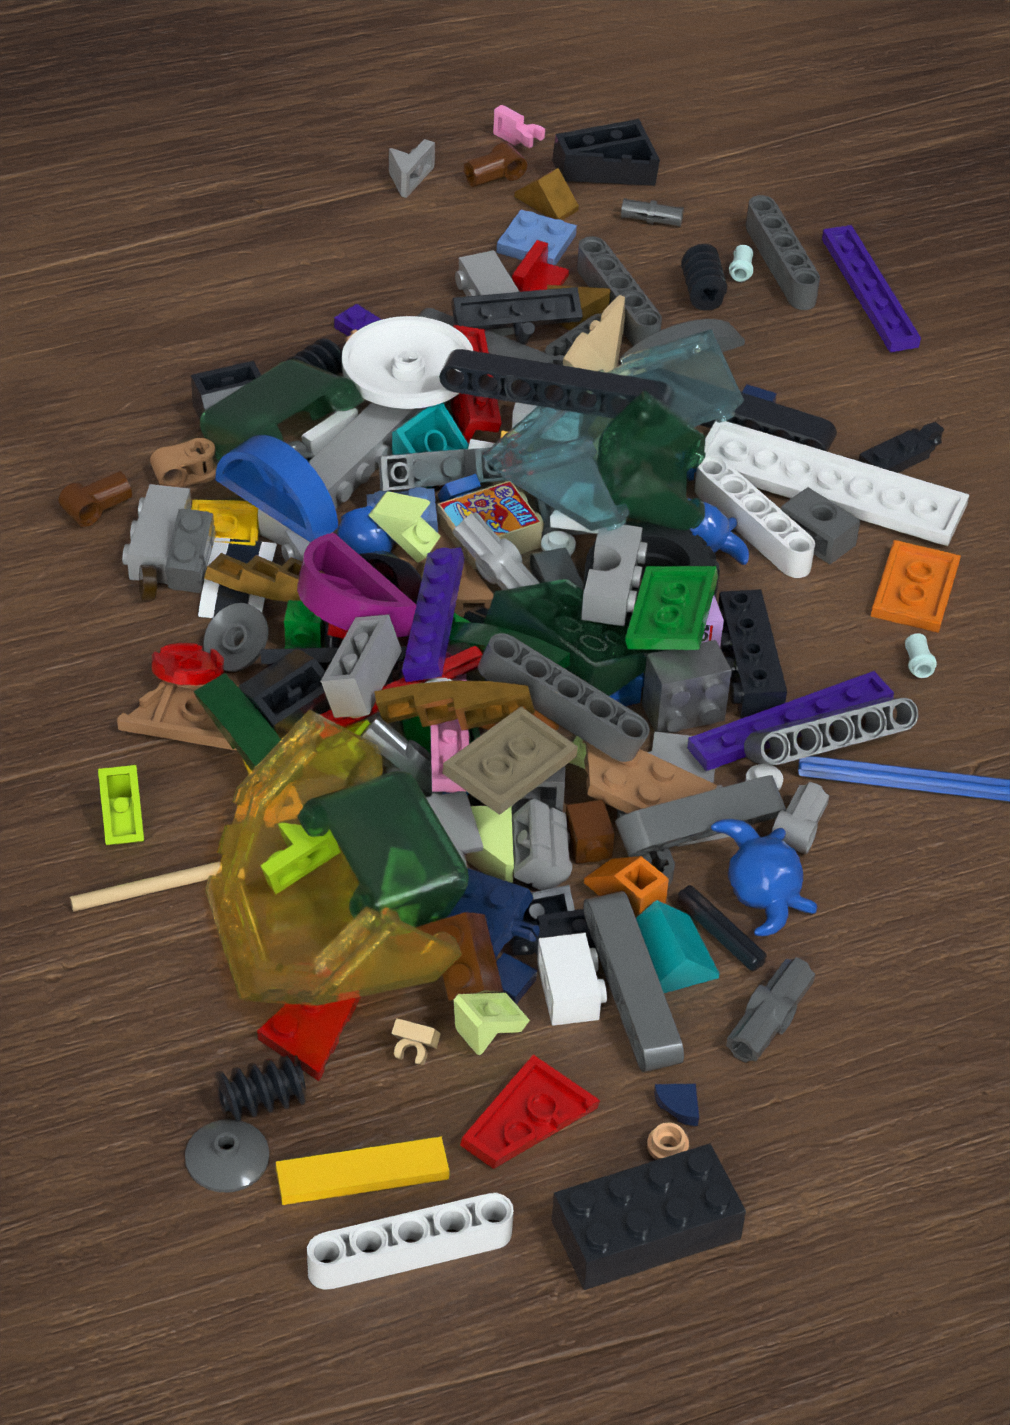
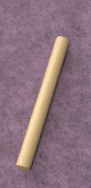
[70,861,225,912]

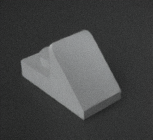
[389,139,435,198]

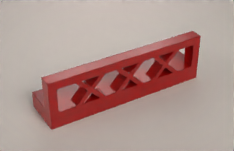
[450,325,502,444]

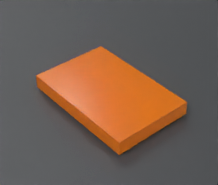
[871,540,961,633]

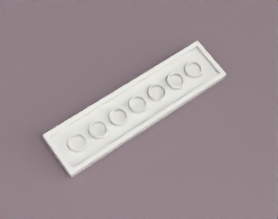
[695,419,969,546]

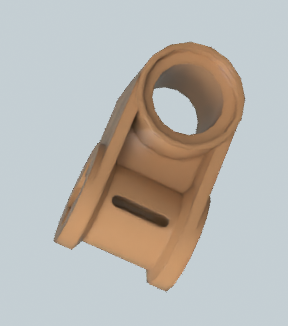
[150,438,217,488]

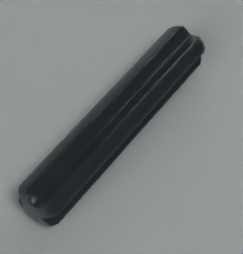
[677,885,767,971]

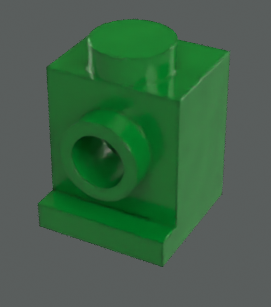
[284,600,325,649]

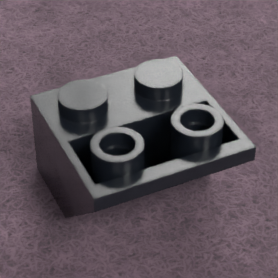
[191,360,276,446]
[238,649,331,741]

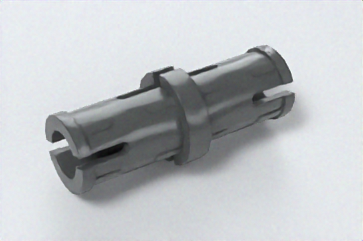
[621,198,684,227]

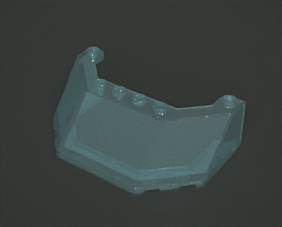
[483,329,744,531]

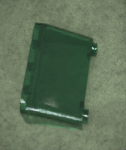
[200,359,364,461]
[595,390,706,531]
[297,771,469,935]

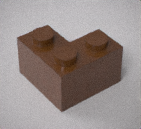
[395,912,503,1001]

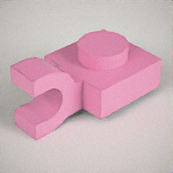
[493,105,545,148]

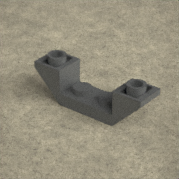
[378,447,508,491]

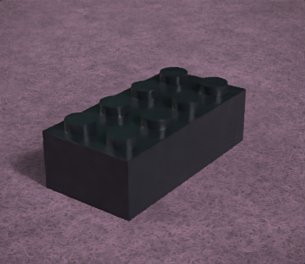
[551,1143,746,1290]

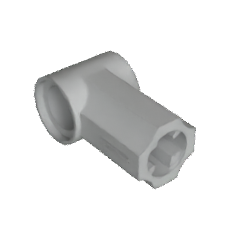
[771,782,829,855]

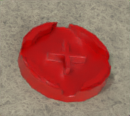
[151,643,224,686]

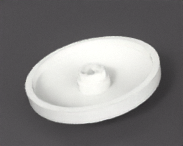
[342,316,474,409]

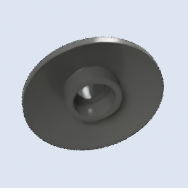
[204,603,268,672]
[185,1119,269,1193]

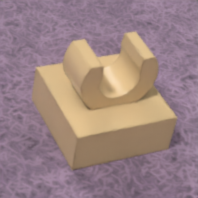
[392,1018,441,1065]

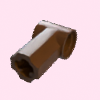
[464,142,528,187]
[58,471,132,527]

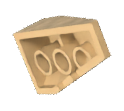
[563,295,625,394]

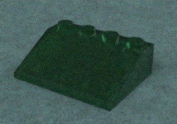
[484,579,664,696]

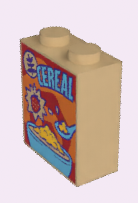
[437,480,544,569]

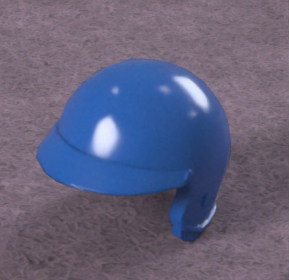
[337,506,396,554]

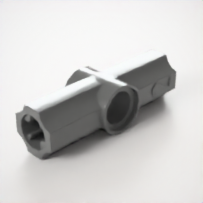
[356,716,443,798]
[726,957,815,1063]

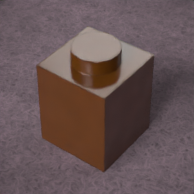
[565,799,615,864]

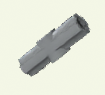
[452,512,545,611]

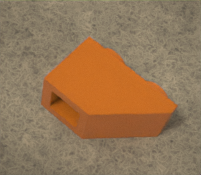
[584,856,669,918]

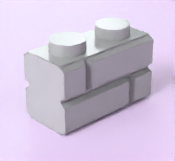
[512,799,572,890]

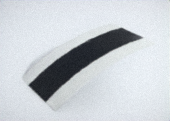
[198,537,277,618]

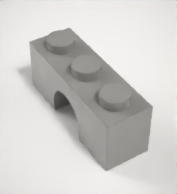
[581,521,648,626]

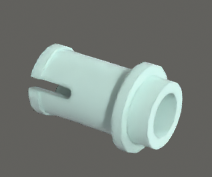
[729,245,753,282]
[905,633,937,678]

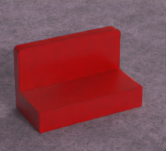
[512,240,569,292]

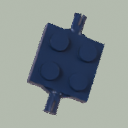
[424,868,540,959]

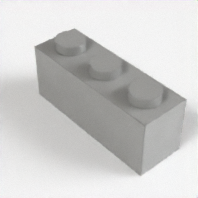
[455,250,519,336]
[122,484,191,584]
[321,615,402,718]

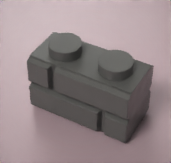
[165,508,216,593]

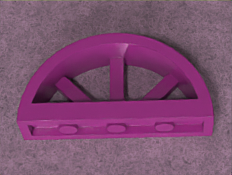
[297,533,417,637]

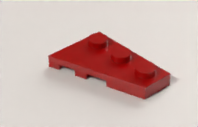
[257,957,367,1081]
[460,1054,600,1169]

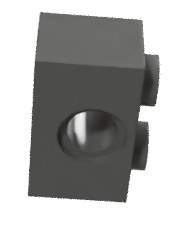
[781,487,860,565]

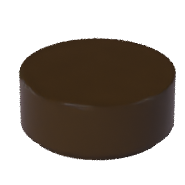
[139,565,157,600]

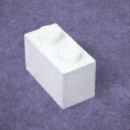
[537,933,607,1026]

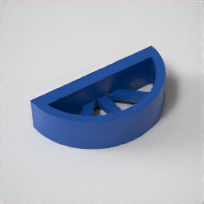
[216,435,339,542]

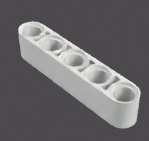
[695,456,815,578]
[307,1193,513,1290]

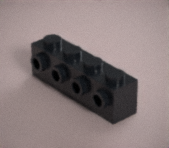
[718,589,787,719]

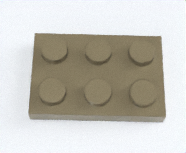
[442,707,578,815]

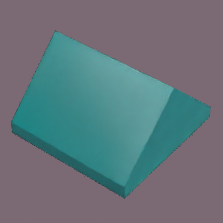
[392,403,469,489]
[636,900,720,993]

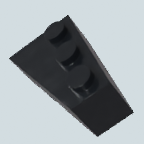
[552,119,660,186]

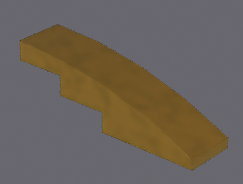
[204,553,325,602]
[374,681,535,731]

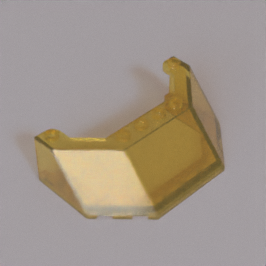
[205,710,462,1006]

